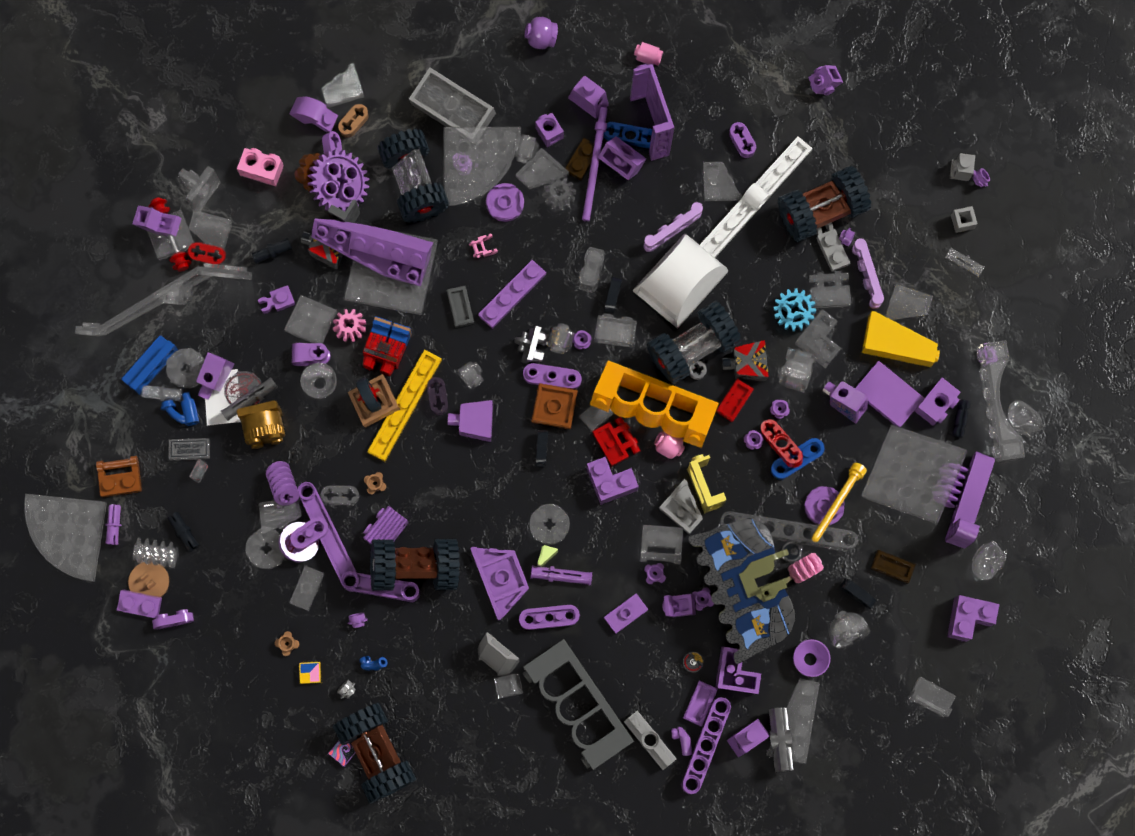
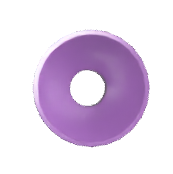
[793,639,831,677]

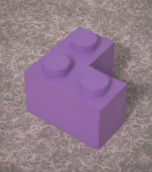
[586,457,639,505]
[947,595,999,642]
[715,647,761,694]

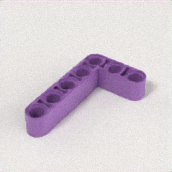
[945,452,995,549]

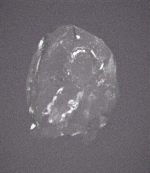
[1008,400,1045,438]
[972,541,1007,580]

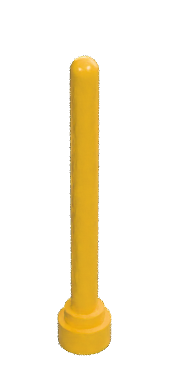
[812,463,867,542]

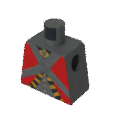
[301,232,343,269]
[722,340,769,382]

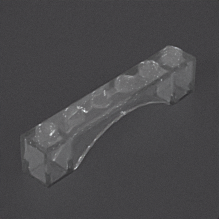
[977,340,1025,462]

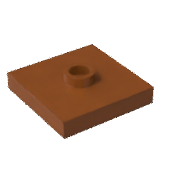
[532,383,578,430]

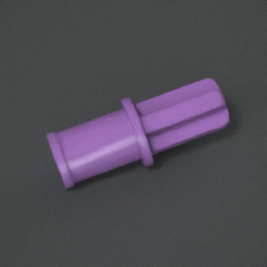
[105,504,122,545]

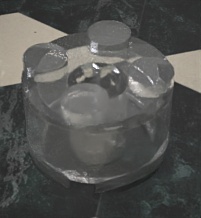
[779,348,817,393]

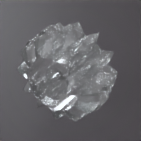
[543,176,576,210]

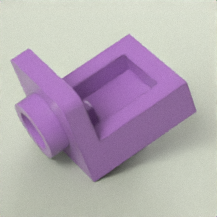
[663,594,696,617]

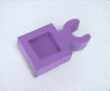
[258,285,295,313]

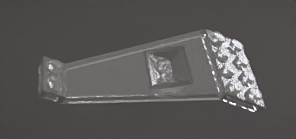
[75,263,252,336]

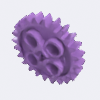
[308,149,369,211]

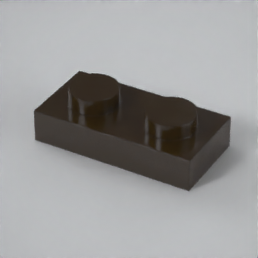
[565,138,594,181]

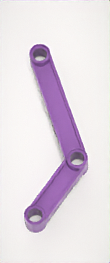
[298,482,420,602]

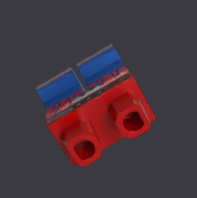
[363,316,412,376]

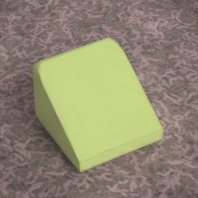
[537,545,558,567]

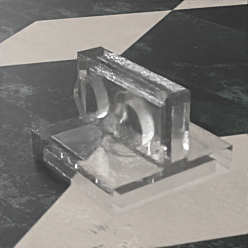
[178,166,221,214]

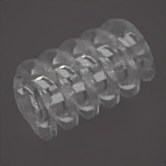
[133,537,178,568]

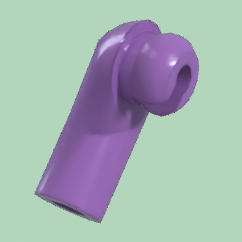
[671,727,692,756]

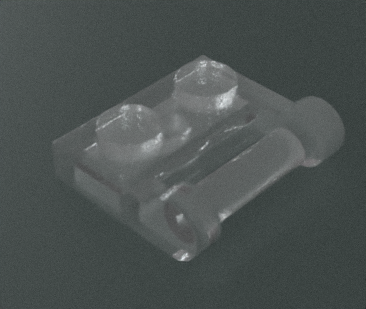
[640,525,683,564]

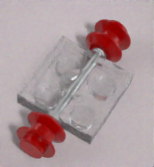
[147,198,194,272]

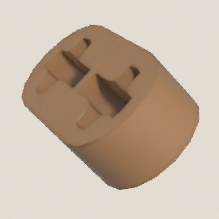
[338,104,369,138]

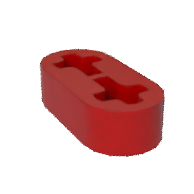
[188,242,226,264]

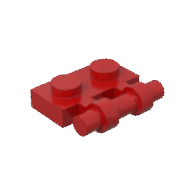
[592,417,641,467]

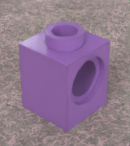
[535,113,564,147]

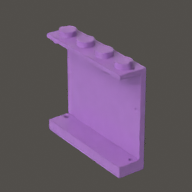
[630,64,674,161]

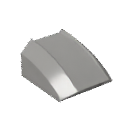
[478,632,519,676]

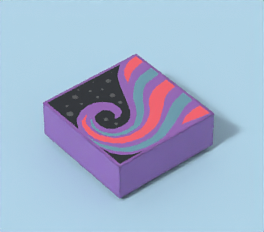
[328,741,356,767]

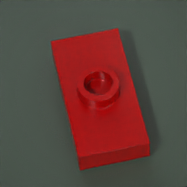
[716,378,754,422]

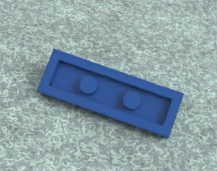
[122,336,178,395]

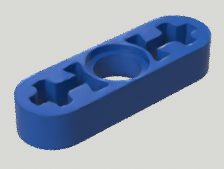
[603,122,653,149]

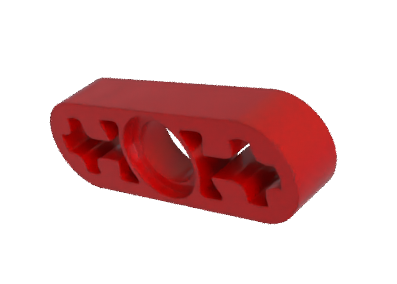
[761,420,803,468]

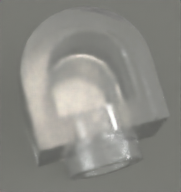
[457,361,484,389]

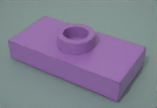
[604,594,648,634]

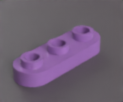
[523,363,582,390]
[519,605,580,630]

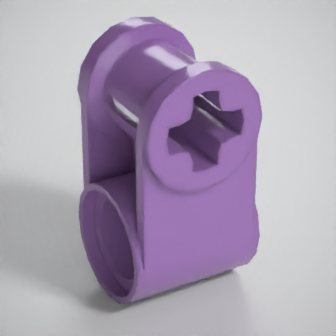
[292,343,331,366]

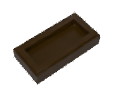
[870,550,916,584]

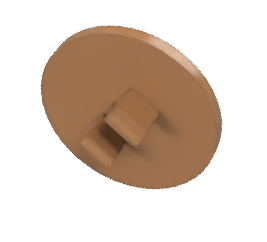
[128,561,169,597]

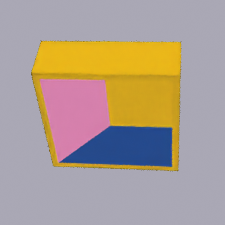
[299,662,321,684]

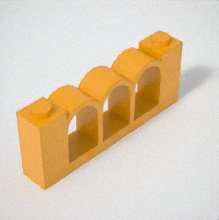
[590,360,719,448]

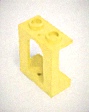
[687,454,727,513]

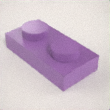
[117,590,162,618]

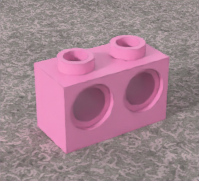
[237,148,284,186]

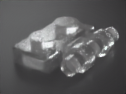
[809,271,851,308]

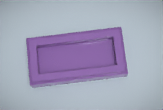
[683,680,718,727]

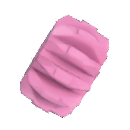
[333,309,366,342]
[788,553,824,583]

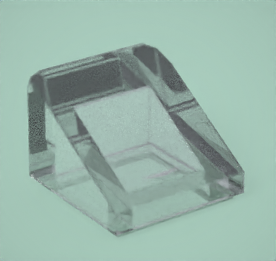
[494,674,523,699]

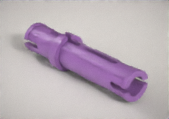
[531,565,592,585]

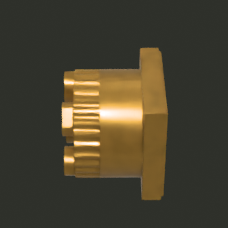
[237,400,285,449]

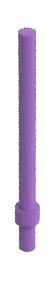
[582,107,608,221]

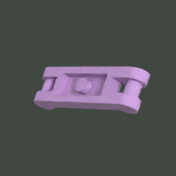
[644,202,703,252]
[852,239,884,309]

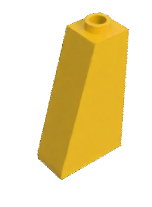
[862,311,940,367]

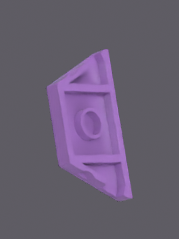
[470,547,529,621]

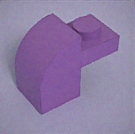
[289,97,338,132]
[132,206,182,237]

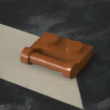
[96,456,142,497]

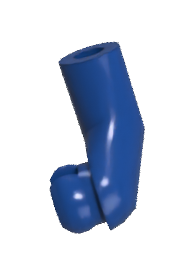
[359,656,388,671]

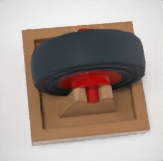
[348,374,400,427]

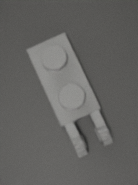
[816,222,850,272]

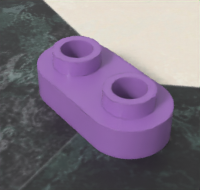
[290,517,329,550]
[152,609,194,629]

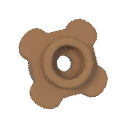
[364,472,386,495]
[275,631,299,656]

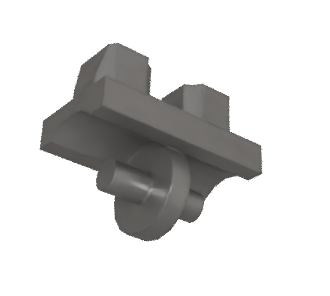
[514,326,548,363]

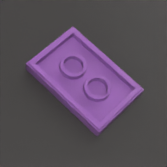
[855,361,925,428]

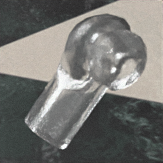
[303,363,334,380]

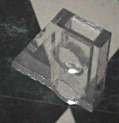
[321,63,364,108]
[703,162,742,201]
[885,284,933,320]

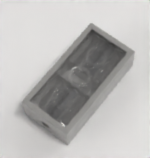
[409,68,496,145]

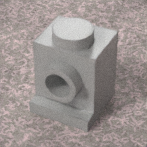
[949,153,975,181]

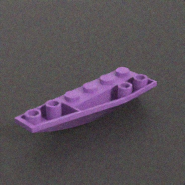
[311,218,433,287]

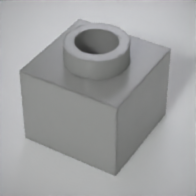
[951,206,977,233]

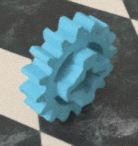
[774,288,816,332]

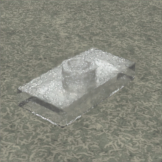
[289,566,324,611]

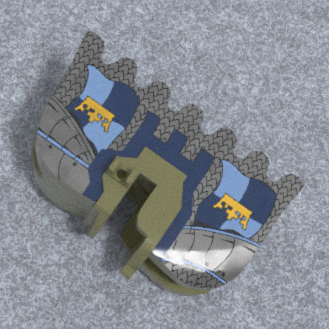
[688,519,795,664]

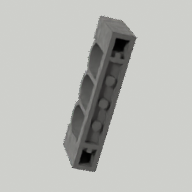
[522,639,634,770]

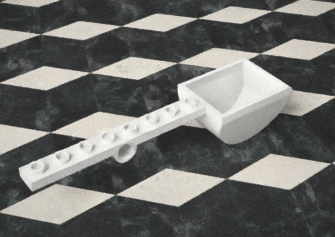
[633,137,812,329]

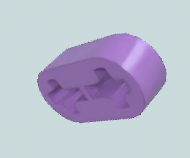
[729,122,756,158]
[322,131,342,168]

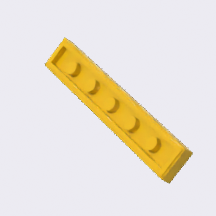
[367,349,442,462]

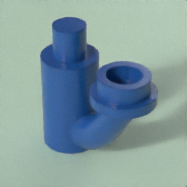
[161,392,199,426]

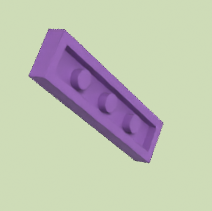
[478,260,546,329]

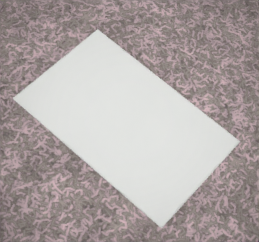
[205,369,241,426]

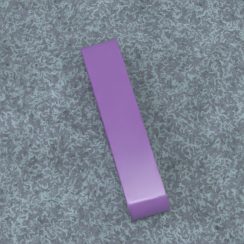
[681,697,731,794]

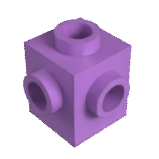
[808,65,843,95]

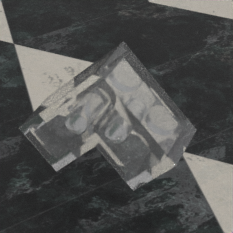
[795,309,841,369]

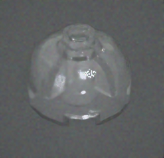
[828,611,871,649]

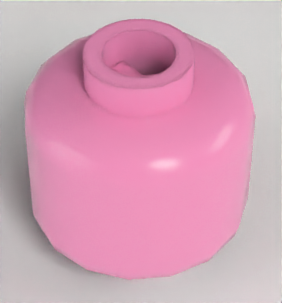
[654,431,685,459]

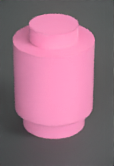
[634,42,663,66]

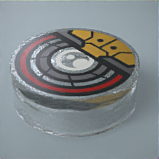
[683,652,703,673]

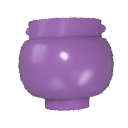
[525,17,558,49]

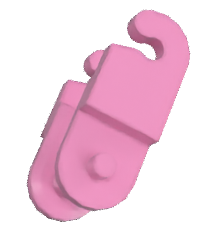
[469,234,498,258]

